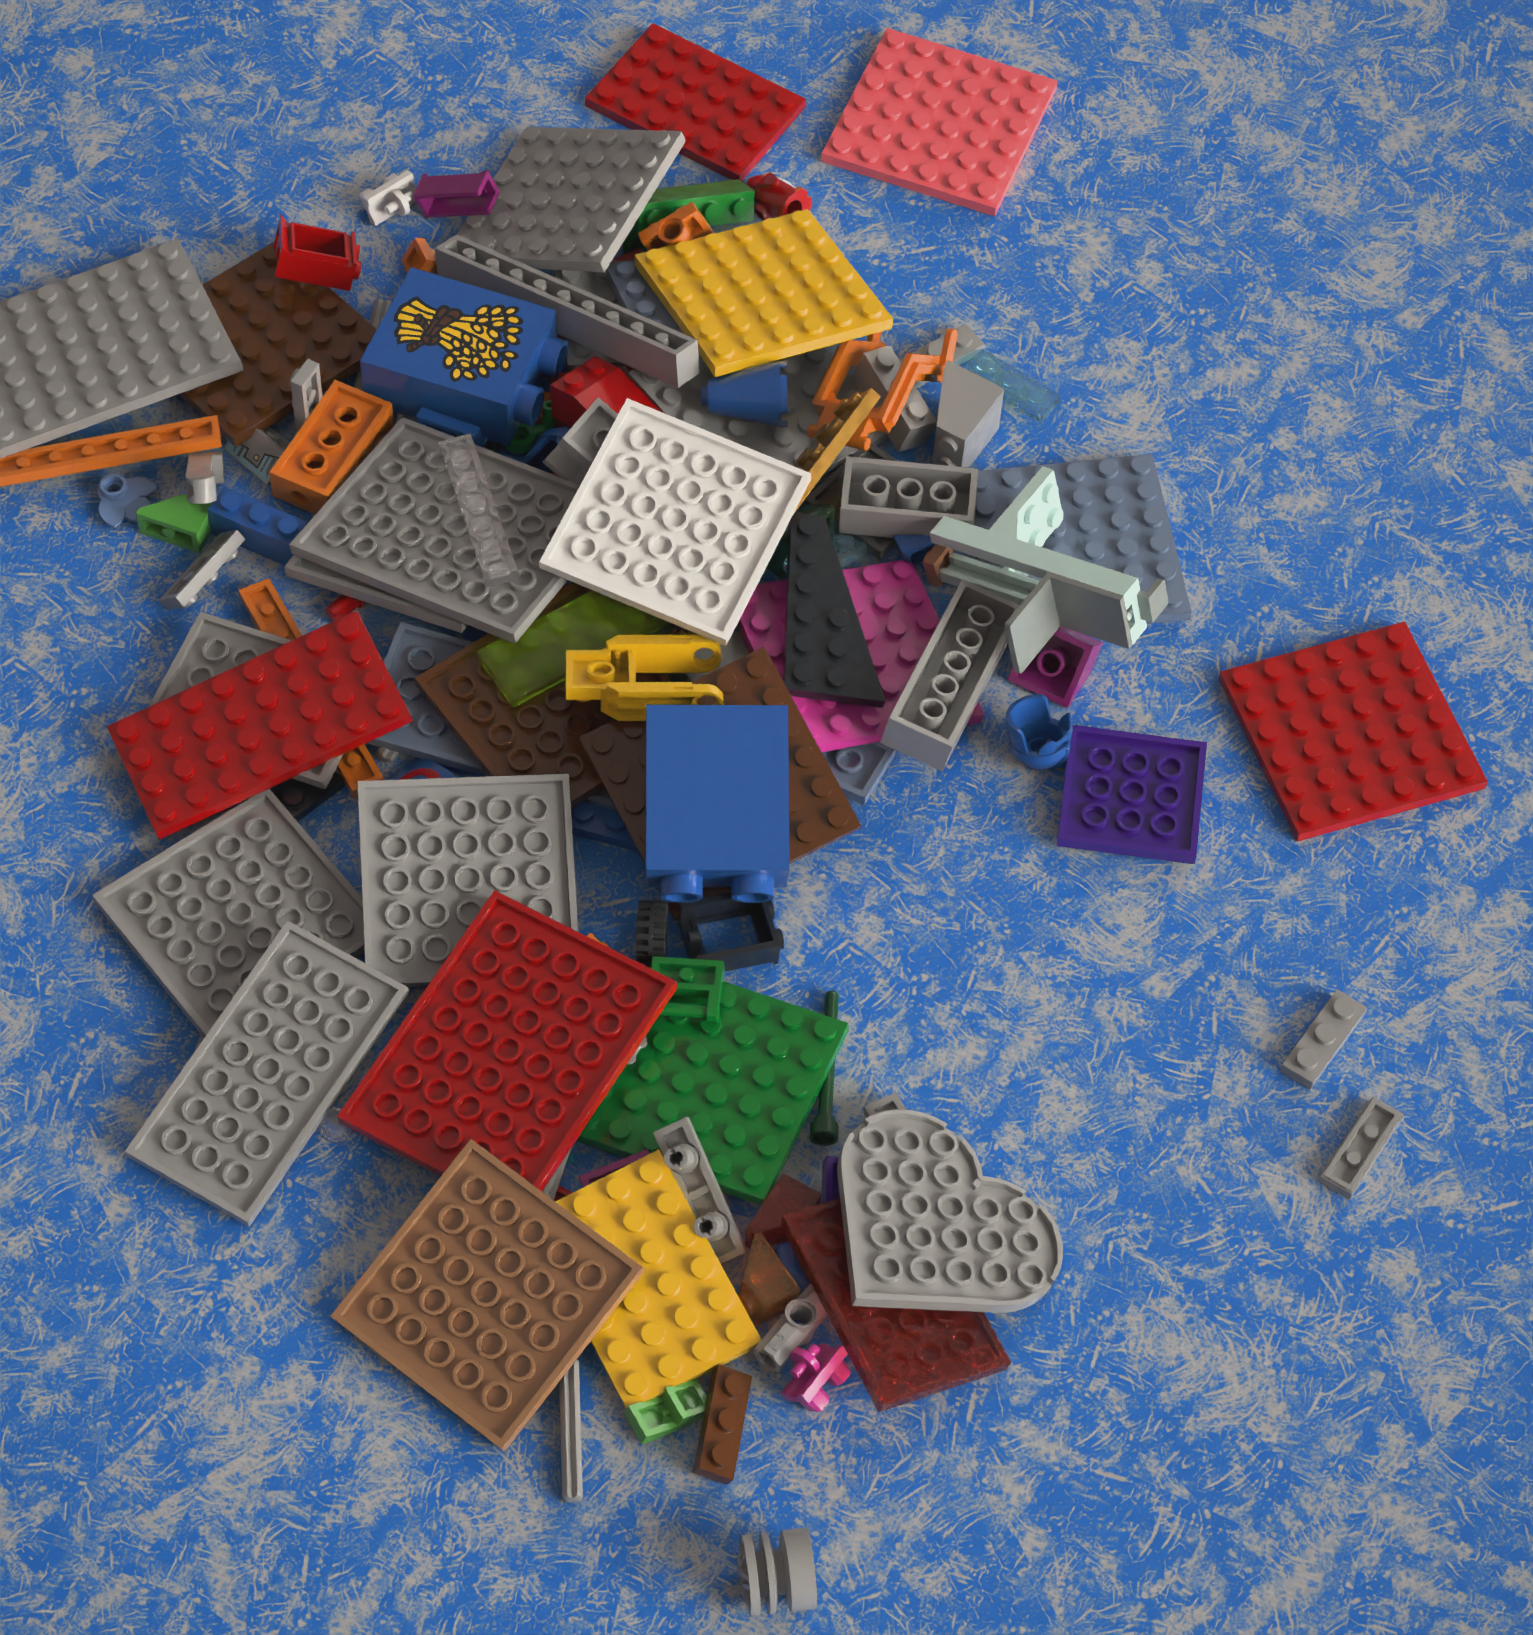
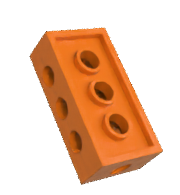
[269,380,394,514]

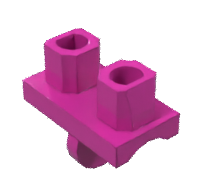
[781,1343,851,1412]

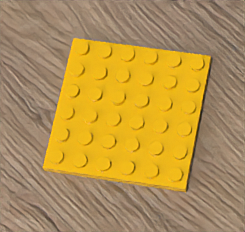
[634,209,893,377]

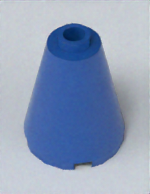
[701,361,788,428]

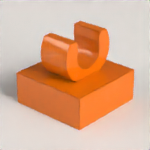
[401,238,437,275]

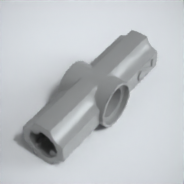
[753,1273,845,1373]

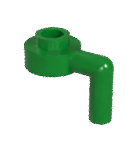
[504,400,555,454]

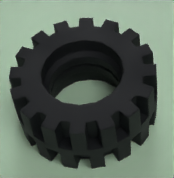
[636,900,668,964]

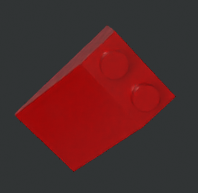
[550,356,661,427]

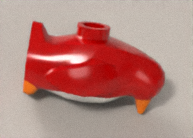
[746,172,812,221]

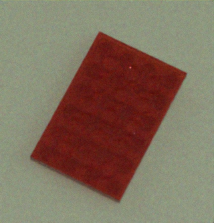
[780,1198,1011,1413]

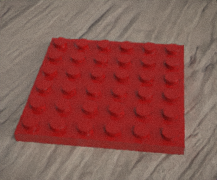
[1218,621,1488,842]

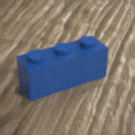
[207,486,309,566]

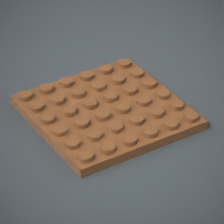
[331,1139,645,1452]

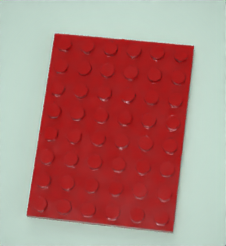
[337,890,678,1191]

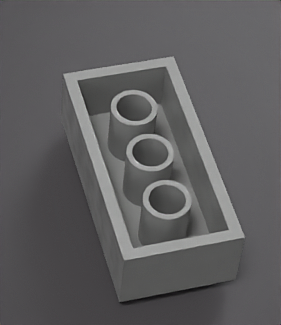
[839,456,978,538]

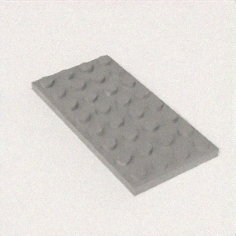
[125,920,409,1227]

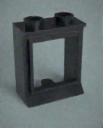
[678,893,784,972]

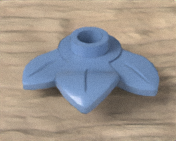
[97,474,157,528]

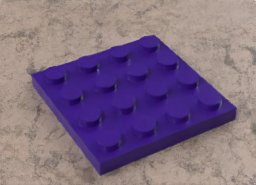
[1057,725,1207,864]

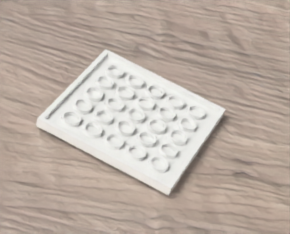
[539,398,811,646]

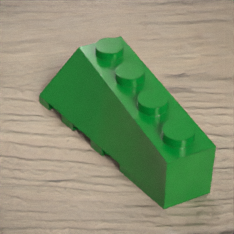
[623,179,754,254]

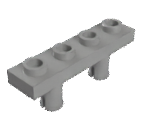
[653,1117,748,1265]

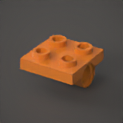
[638,201,715,251]

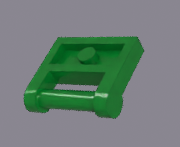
[651,956,725,1023]

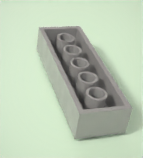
[880,579,1020,772]

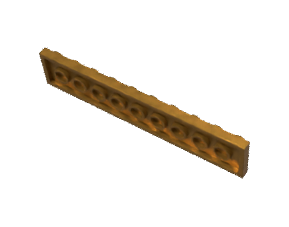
[666,388,881,635]

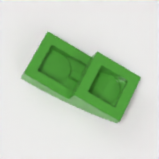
[624,1378,707,1445]

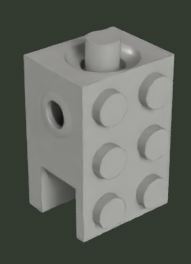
[543,397,618,485]

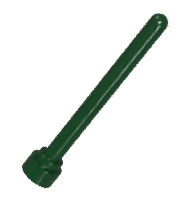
[809,990,839,1146]

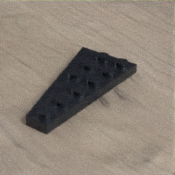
[783,513,886,708]

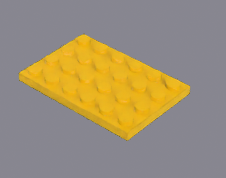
[555,1149,762,1409]

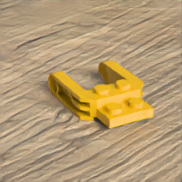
[566,635,724,721]

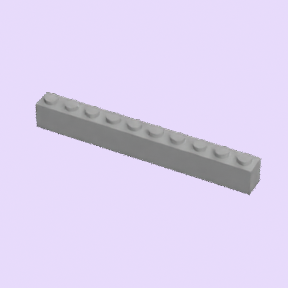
[435,234,700,388]

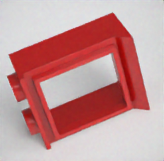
[273,214,361,291]

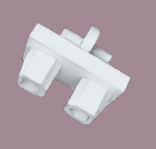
[360,170,416,226]

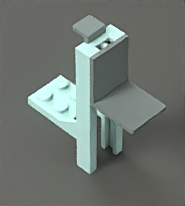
[930,466,1168,674]

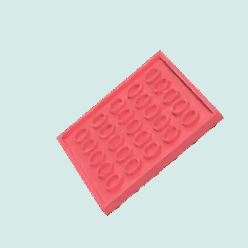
[821,28,1058,217]

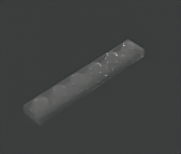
[439,433,519,588]

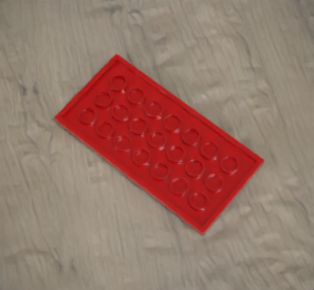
[106,611,413,840]

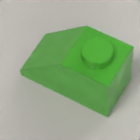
[136,494,212,553]

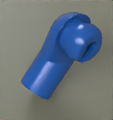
[773,1242,812,1294]

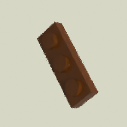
[693,1364,752,1485]

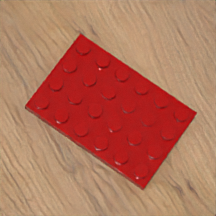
[585,23,806,181]

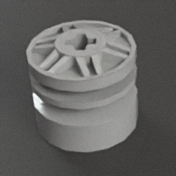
[737,1527,817,1617]

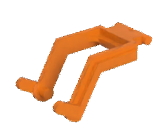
[807,328,958,451]

